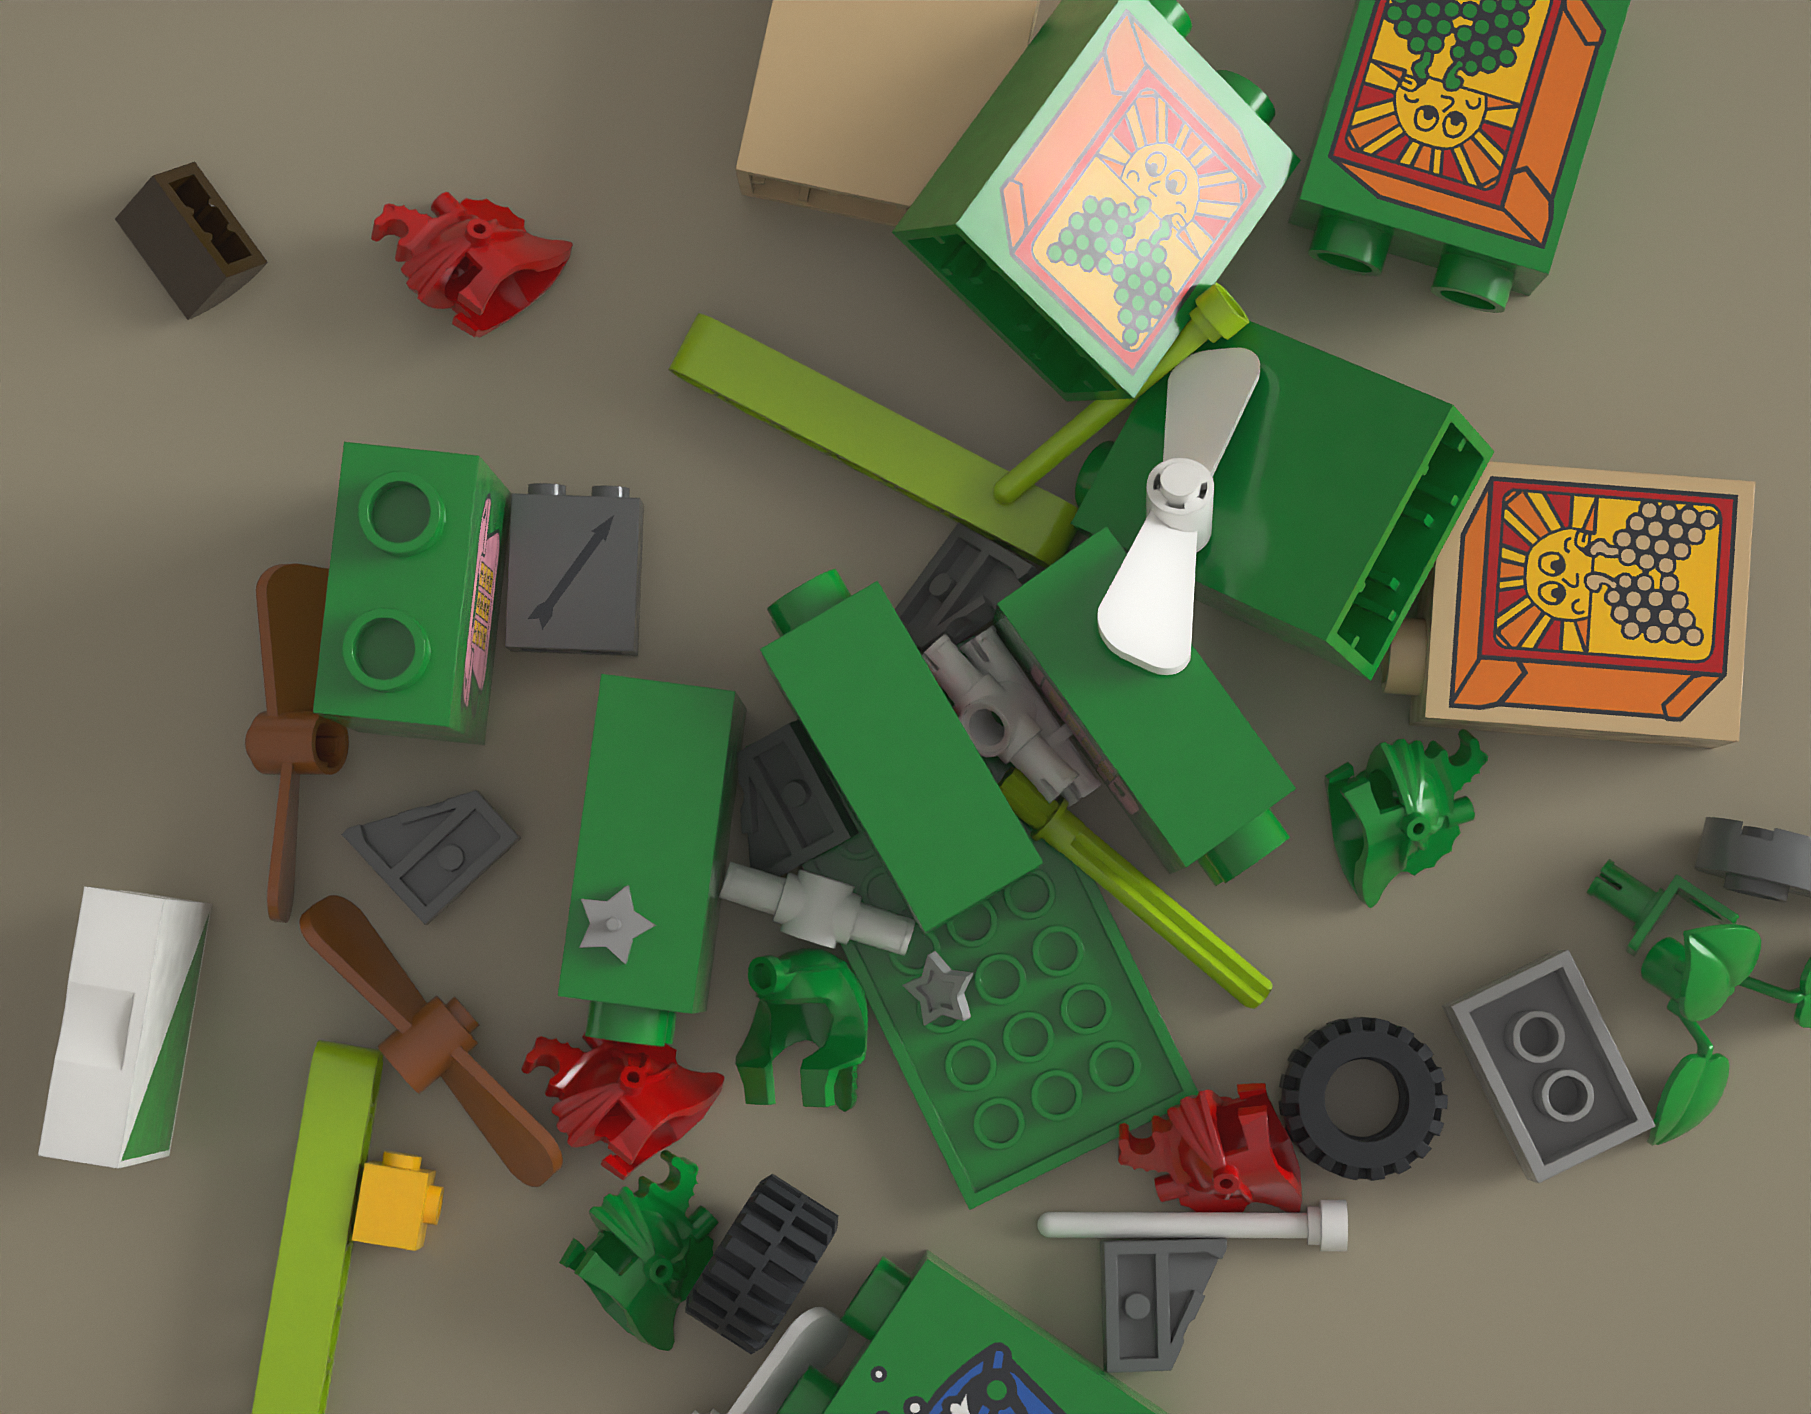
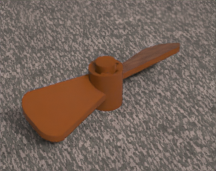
[245,563,349,923]
[299,895,563,1187]

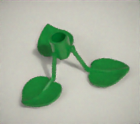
[1641,924,1811,1146]

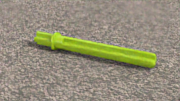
[997,767,1273,1009]

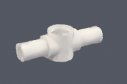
[922,634,1079,804]
[719,861,915,956]

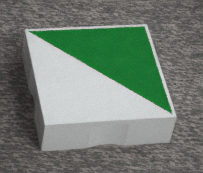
[38,886,212,1169]

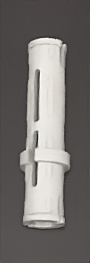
[959,625,1102,808]

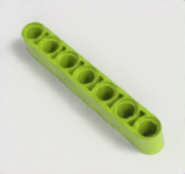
[668,313,1079,568]
[252,1040,384,1414]

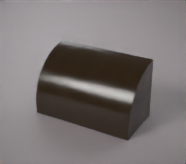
[115,162,268,320]

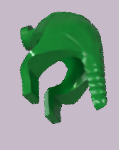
[735,948,868,1112]

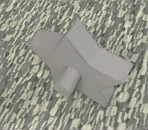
[579,885,656,964]
[902,951,973,1026]

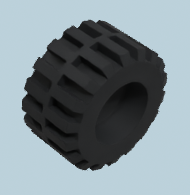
[1278,1017,1448,1181]
[685,1174,839,1355]

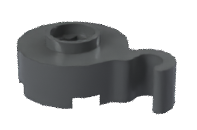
[1694,817,1811,902]

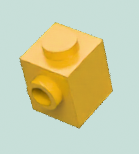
[352,1151,444,1251]

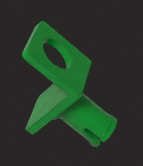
[1586,859,1739,957]

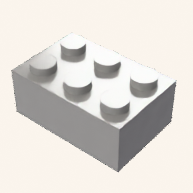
[1442,950,1655,1183]

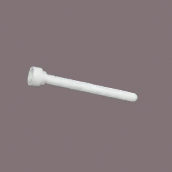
[1037,1200,1348,1252]

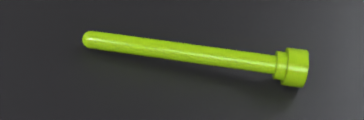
[993,282,1249,504]

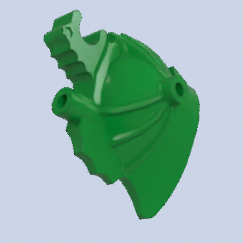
[1324,729,1488,908]
[559,1150,719,1351]

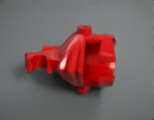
[371,192,573,338]
[521,1033,725,1181]
[1118,1083,1302,1213]

